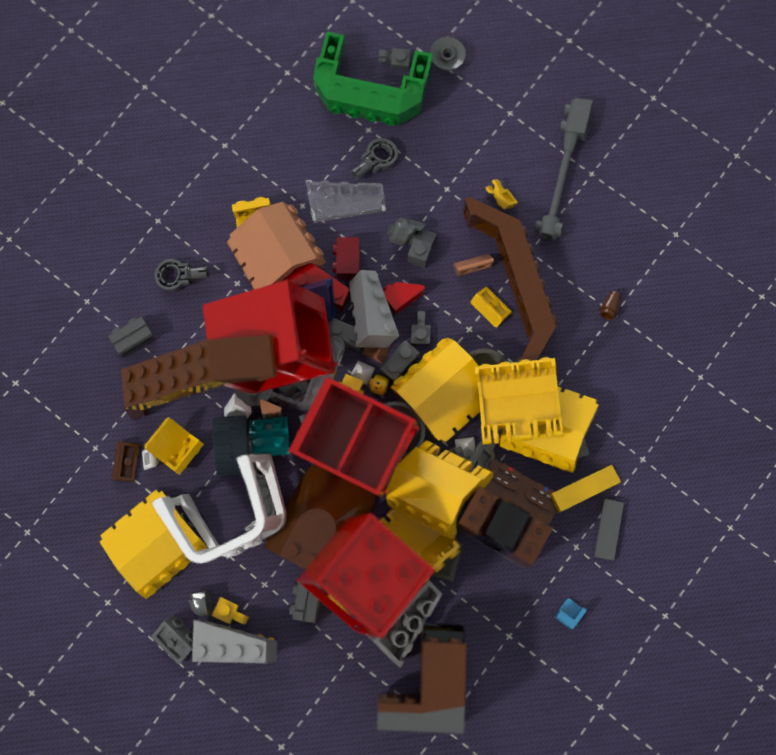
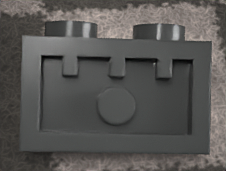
[151,614,193,665]

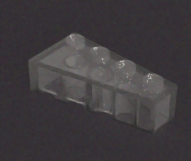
[306,180,386,223]

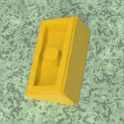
[470,287,513,328]

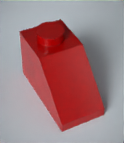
[383,282,425,315]

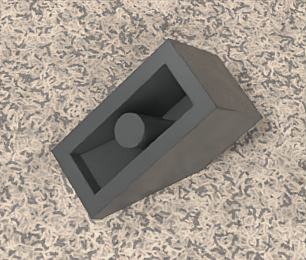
[407,229,437,268]

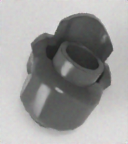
[387,218,425,246]

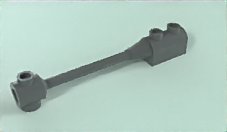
[535,98,593,240]

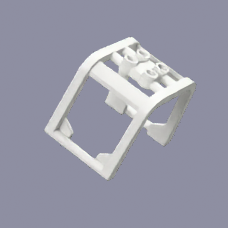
[153,454,287,563]

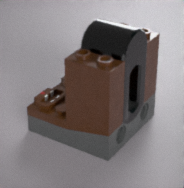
[457,459,557,568]
[377,623,466,734]

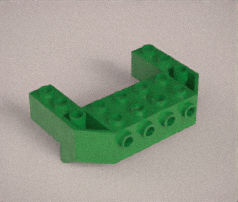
[313,32,433,126]

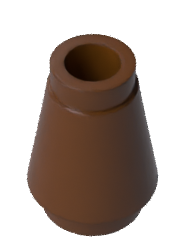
[599,291,621,320]

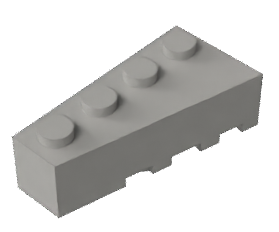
[349,270,399,348]
[366,580,442,668]
[192,620,277,663]

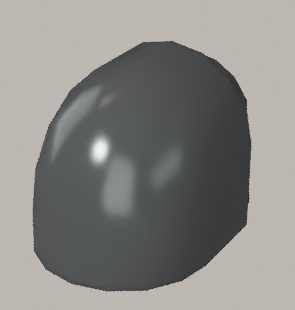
[188,590,213,617]

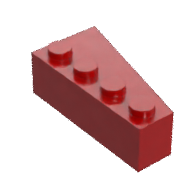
[282,263,350,312]

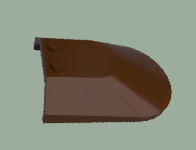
[264,464,375,569]

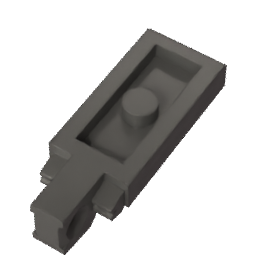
[469,436,496,473]

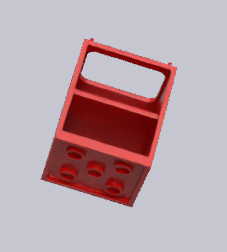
[203,280,338,394]
[289,377,419,498]
[296,513,435,639]

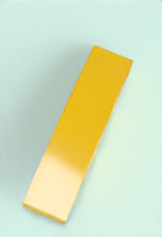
[550,465,621,513]

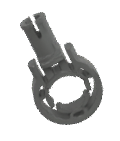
[351,138,398,180]
[155,259,210,292]

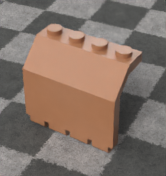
[227,202,326,289]

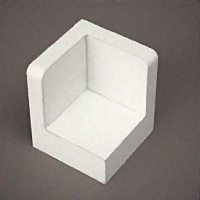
[224,393,251,418]

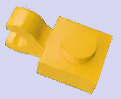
[486,179,518,210]
[212,597,249,625]

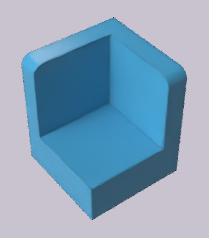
[554,598,587,629]

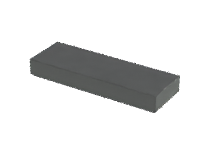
[593,499,624,561]

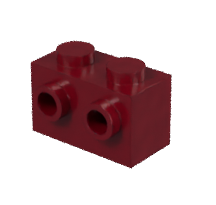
[333,237,360,279]

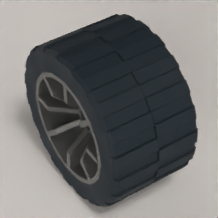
[212,415,252,476]

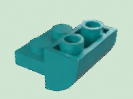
[249,416,291,456]

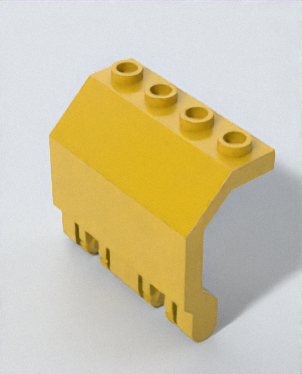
[475,357,564,445]
[386,440,493,539]

